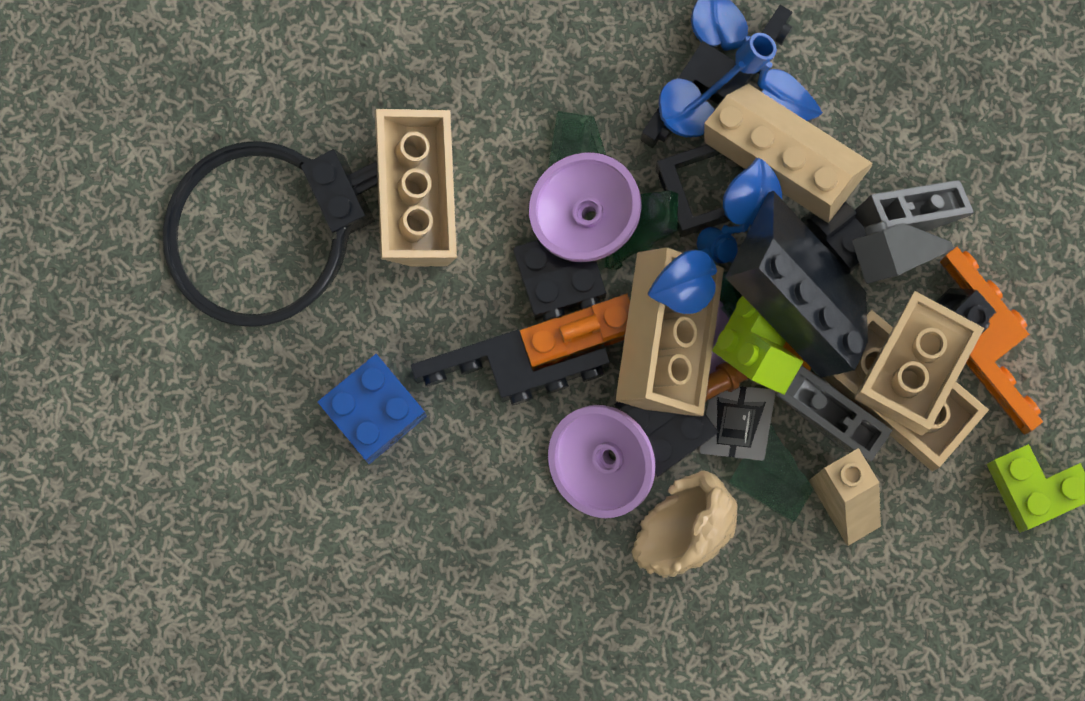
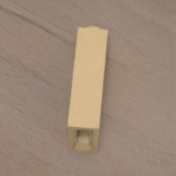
[809,448,881,546]

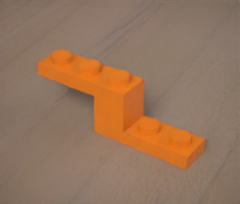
[940,247,1043,435]

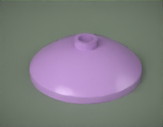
[529,153,641,262]
[548,405,655,518]

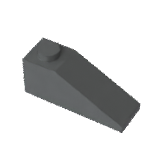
[855,180,974,232]
[852,220,954,284]
[776,365,893,462]

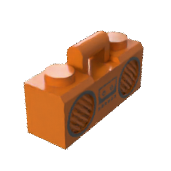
[519,294,630,372]

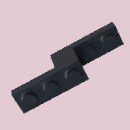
[641,4,793,148]
[411,329,610,405]

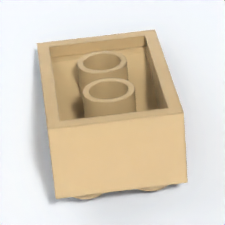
[854,291,984,436]

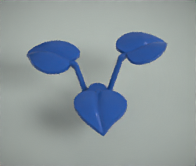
[659,0,823,137]
[647,158,782,314]

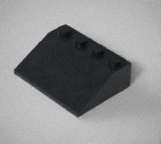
[725,191,868,378]

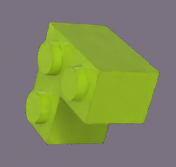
[712,296,804,395]
[986,444,1085,533]

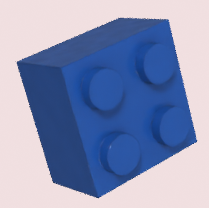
[318,354,427,464]

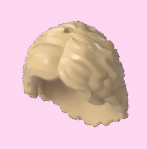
[632,471,738,578]

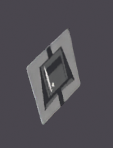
[700,386,776,461]

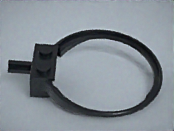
[163,141,378,327]

